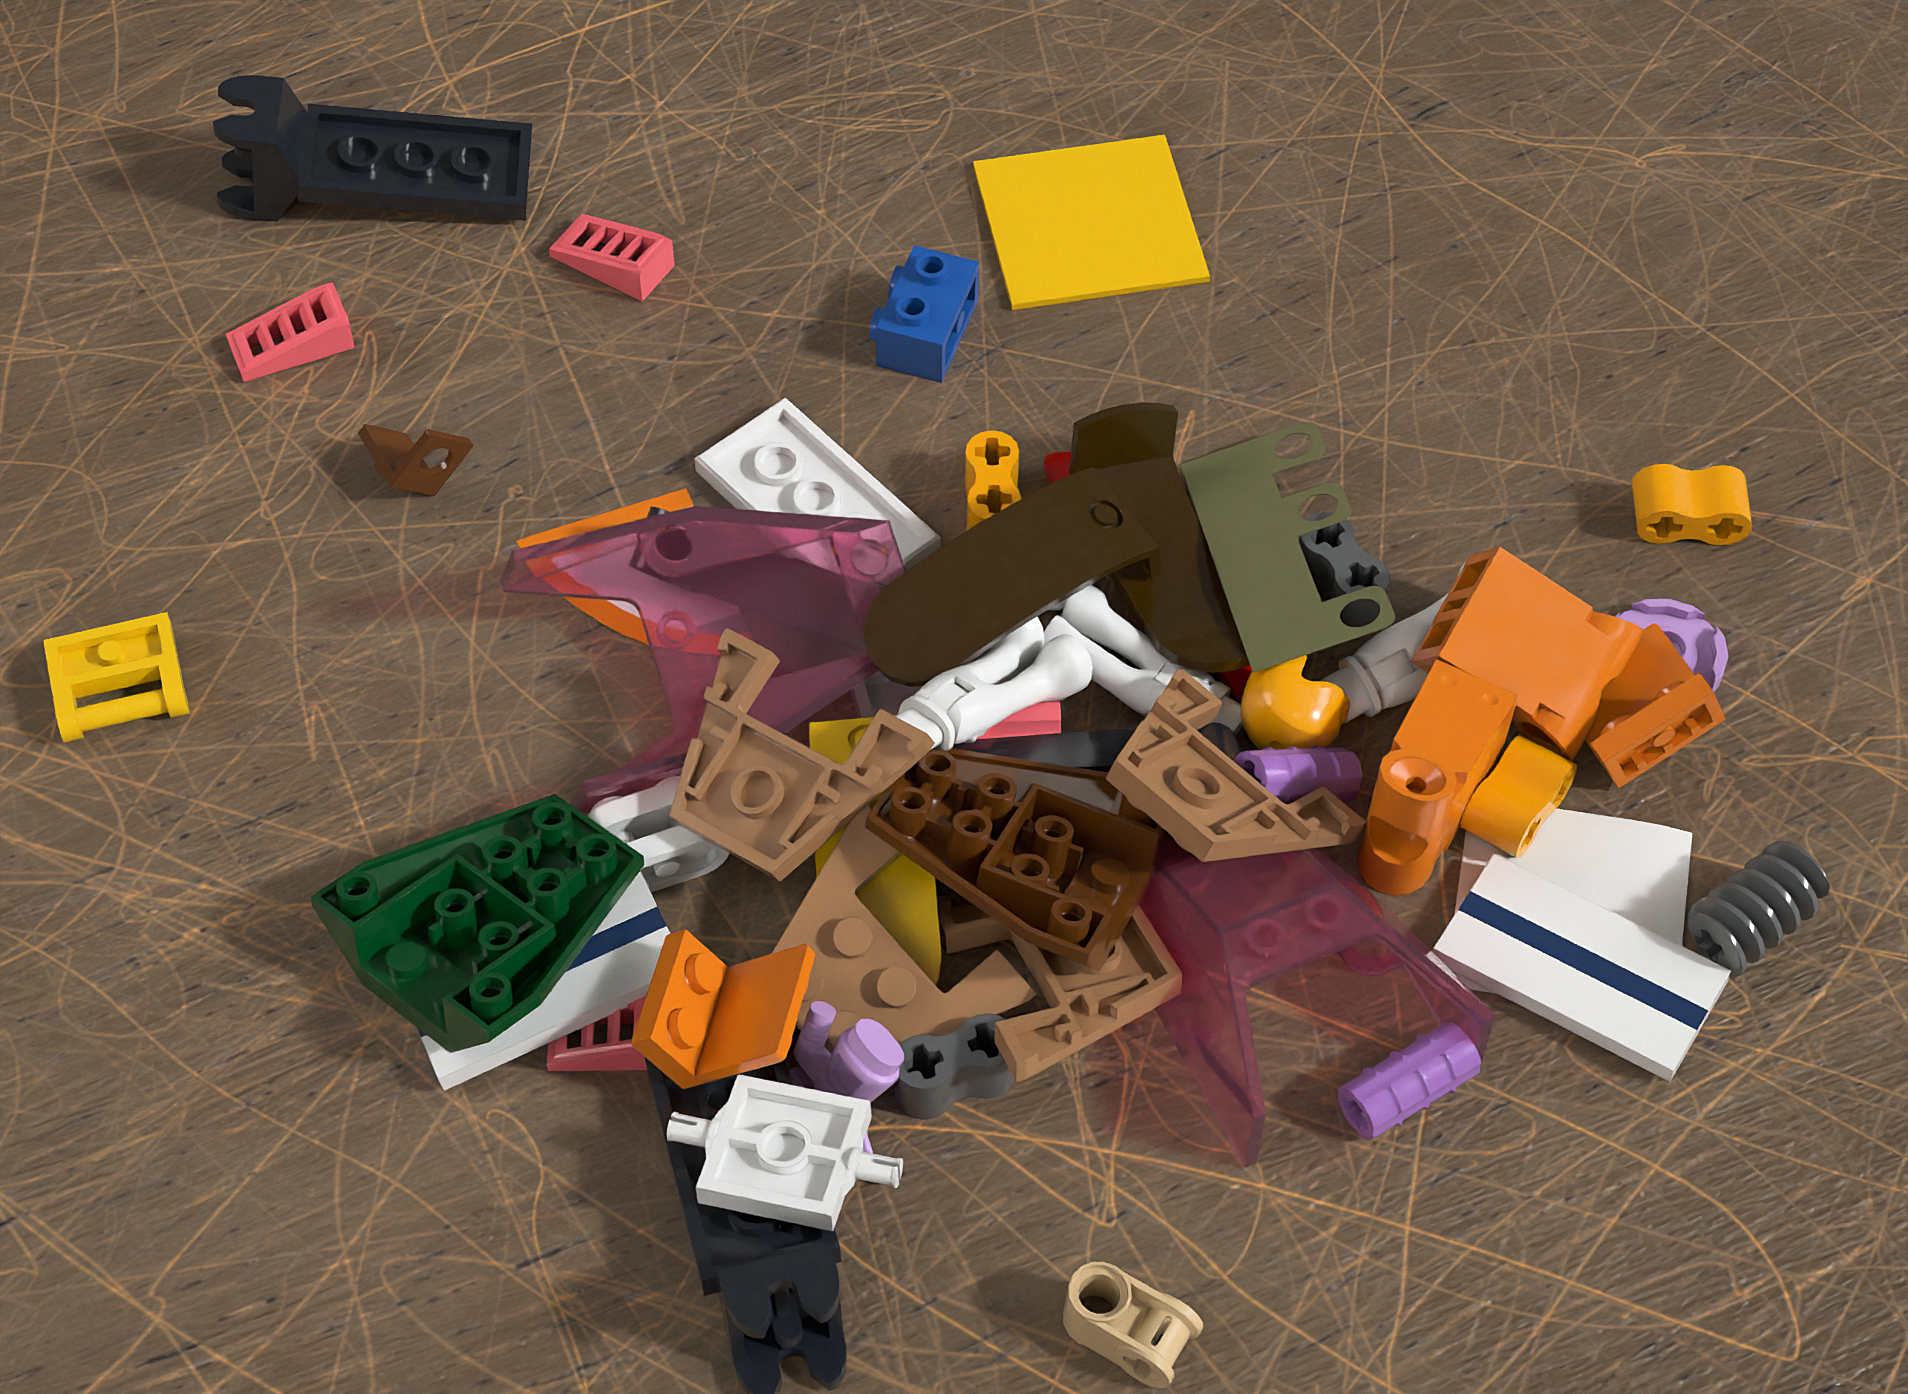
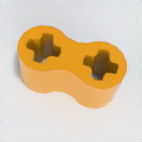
[965,430,1022,531]
[1632,464,1752,546]
[1460,734,1577,858]

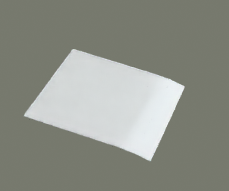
[1445,809,1692,994]

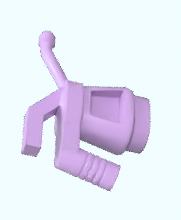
[789,1001,904,1154]

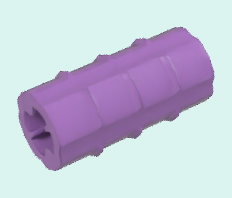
[1233,745,1362,804]
[1338,1022,1481,1140]

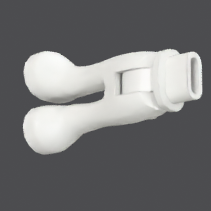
[1321,562,1466,723]
[1044,585,1243,736]
[896,617,1093,751]

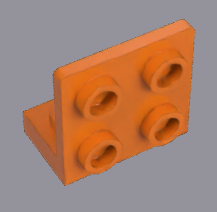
[1585,623,1726,789]
[631,929,816,1089]

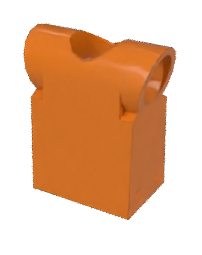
[1410,547,1645,762]
[1357,659,1519,896]

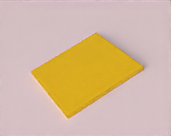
[973,135,1210,310]

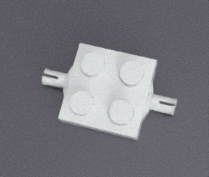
[667,1074,903,1231]

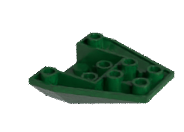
[310,794,644,1053]

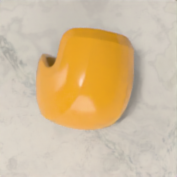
[1240,655,1350,750]

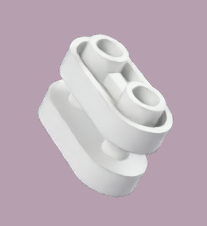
[587,776,729,892]

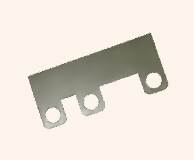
[1180,422,1395,673]

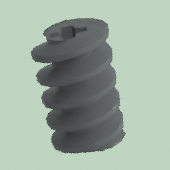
[1687,841,1830,978]

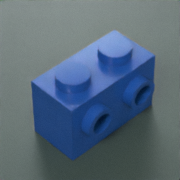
[869,245,979,383]

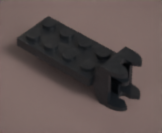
[213,75,532,222]
[645,1057,847,1394]

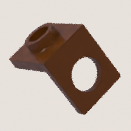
[358,424,473,496]

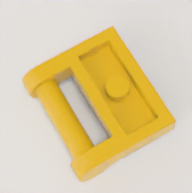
[43,612,190,743]

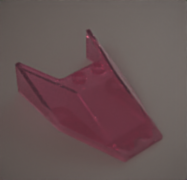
[500,506,906,813]
[1139,834,1496,1168]

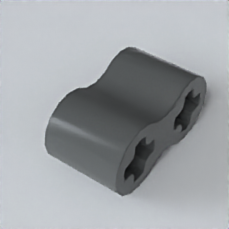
[1299,512,1390,627]
[894,1013,1015,1120]

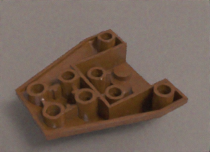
[865,748,1169,972]

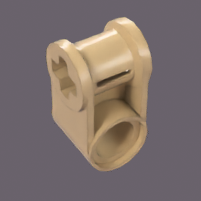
[1063,1262,1203,1389]

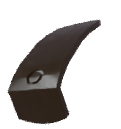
[1069,402,1250,673]
[863,467,1161,687]

